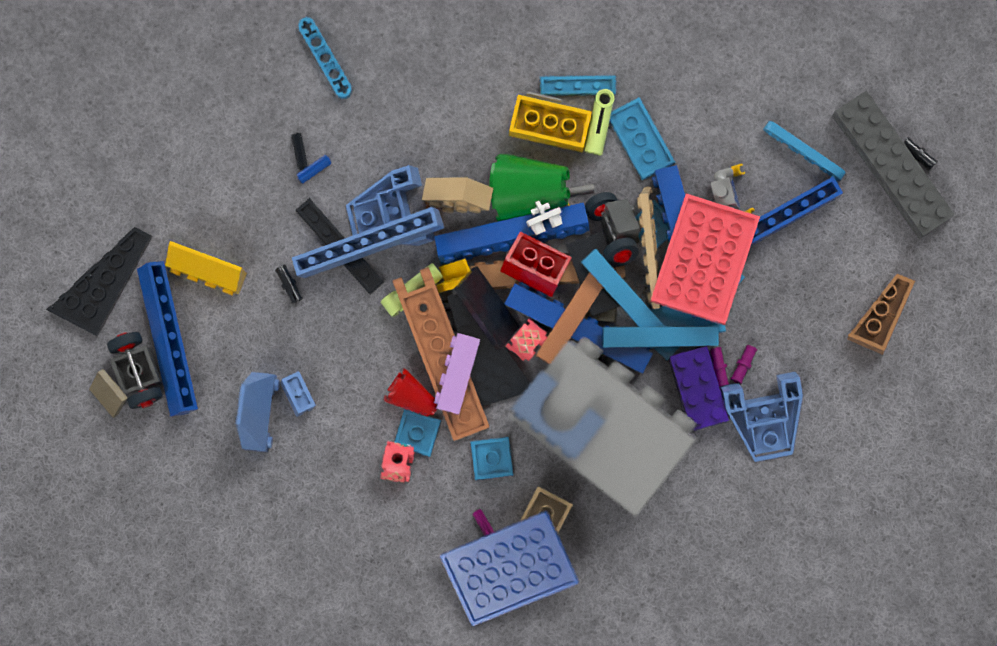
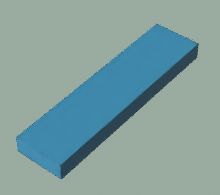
[540,75,616,96]

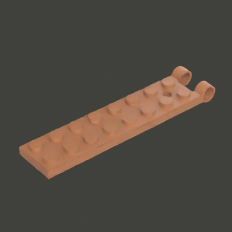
[393,267,490,441]

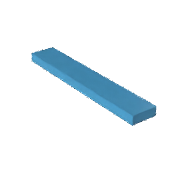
[581,249,664,348]
[603,326,719,347]

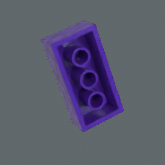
[668,346,729,432]

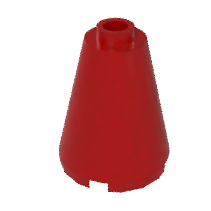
[383,368,437,417]

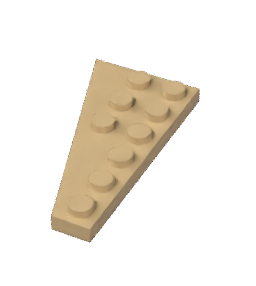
[637,186,661,309]

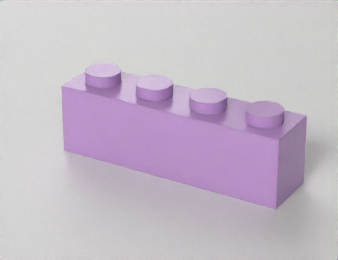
[434,333,480,414]

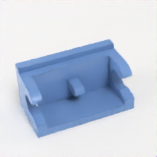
[280,371,316,417]

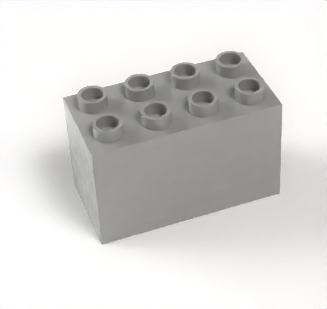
[510,337,697,516]

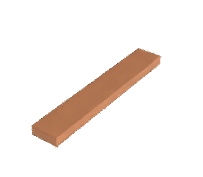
[535,268,614,365]

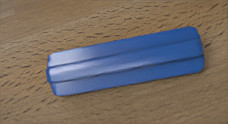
[297,155,331,183]

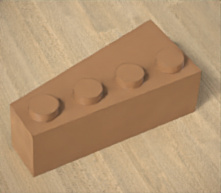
[847,274,915,355]

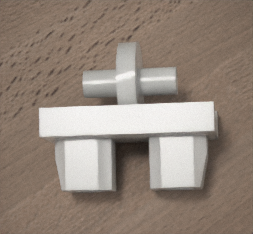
[526,201,562,235]

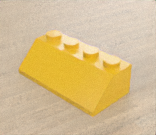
[165,241,247,296]

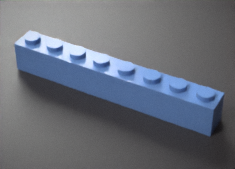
[292,207,444,278]

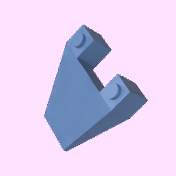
[346,165,435,246]
[236,372,280,452]
[720,372,803,462]

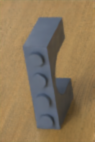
[512,371,606,459]

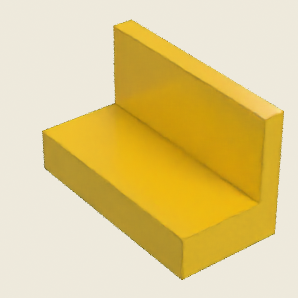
[436,259,470,293]

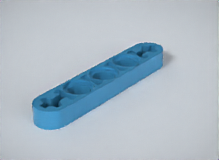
[298,17,352,99]
[763,121,846,182]

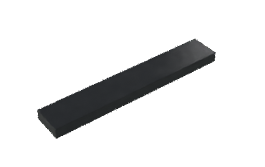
[295,198,384,295]

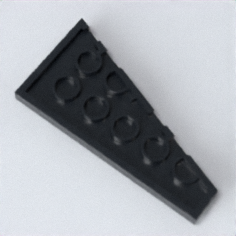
[46,227,152,337]
[447,293,531,406]

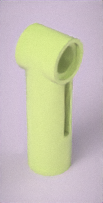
[584,89,614,155]
[380,263,443,317]

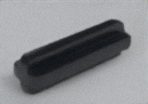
[291,133,308,170]

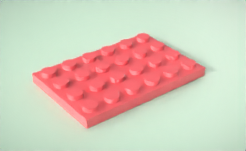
[650,194,760,325]

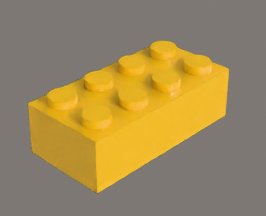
[509,95,592,153]

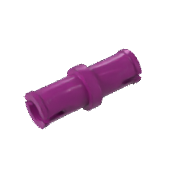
[731,345,757,384]
[709,347,729,387]

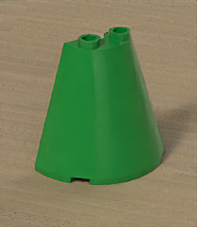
[489,154,570,222]

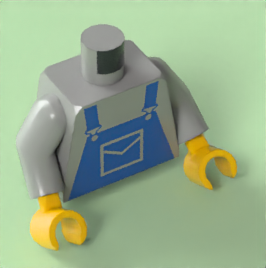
[711,164,755,214]

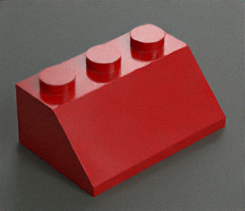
[500,231,572,297]

